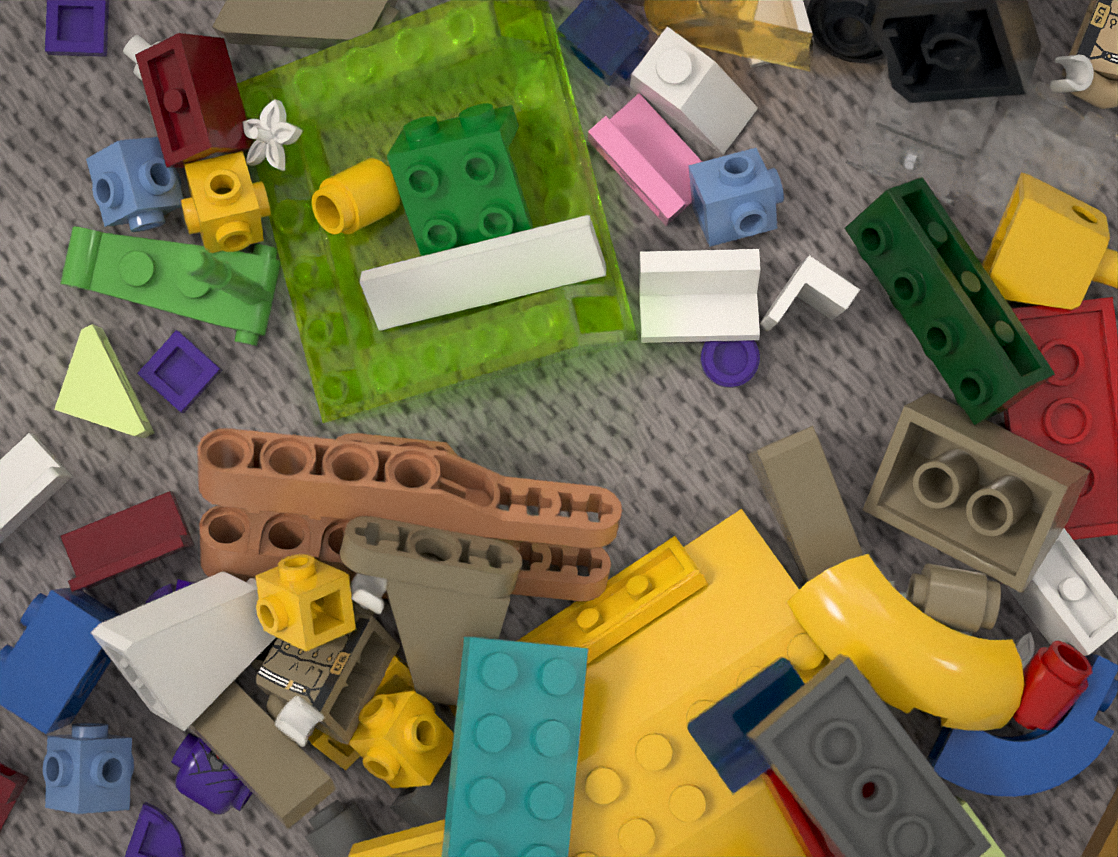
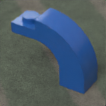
[927,653,1118,797]

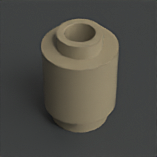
[906,563,1001,633]

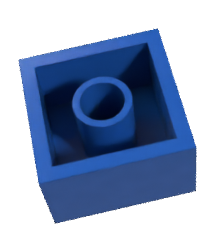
[0,587,119,734]

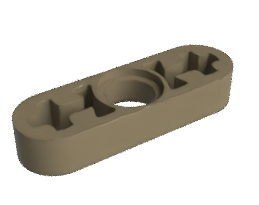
[340,516,522,598]

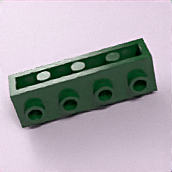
[844,177,1055,425]

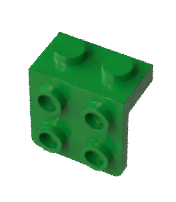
[387,103,533,256]

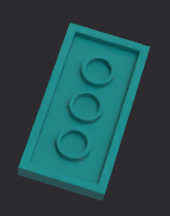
[442,636,588,857]

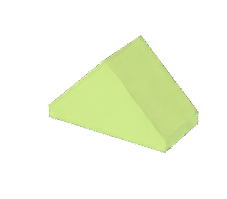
[54,324,155,438]

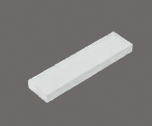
[360,215,606,331]

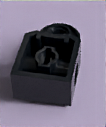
[806,0,1041,103]

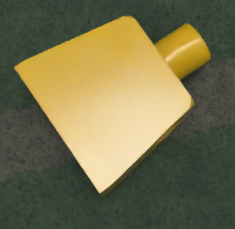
[982,172,1118,310]

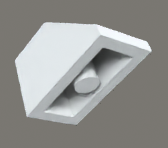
[630,26,758,155]

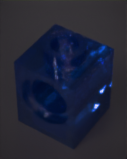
[557,0,650,86]

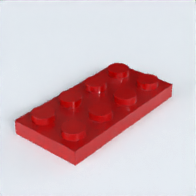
[1003,297,1118,540]

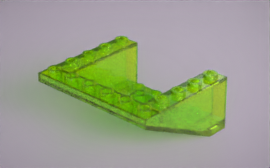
[237,0,638,423]

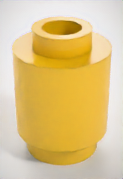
[312,158,401,234]

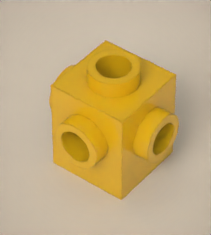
[181,151,271,253]
[255,554,356,652]
[349,691,454,789]

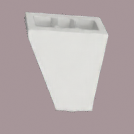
[91,571,276,731]

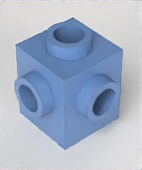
[86,137,184,232]
[688,148,784,247]
[43,723,134,814]

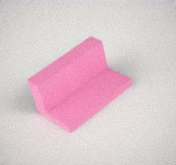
[587,93,702,226]

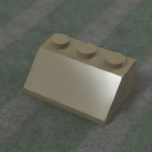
[863,392,1090,593]

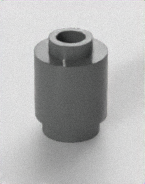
[305,799,377,857]

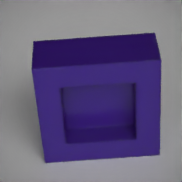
[45,0,109,57]
[137,330,222,413]

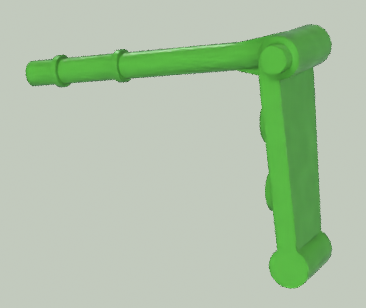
[60,227,281,346]

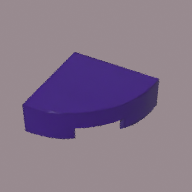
[125,802,185,857]

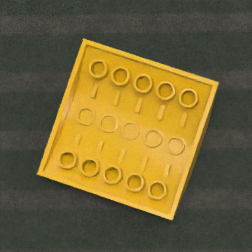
[448,509,831,857]

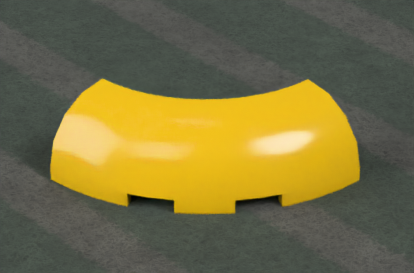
[787,554,1024,731]

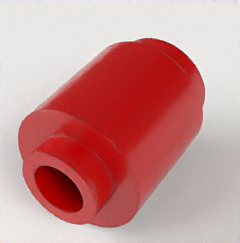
[1012,641,1092,730]

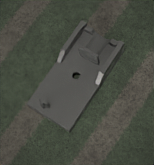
[747,654,992,857]

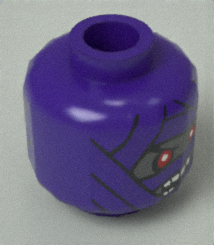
[171,732,253,815]

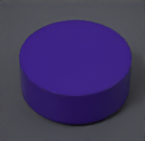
[700,340,760,388]

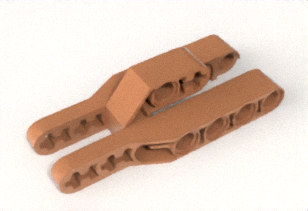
[197,428,622,601]

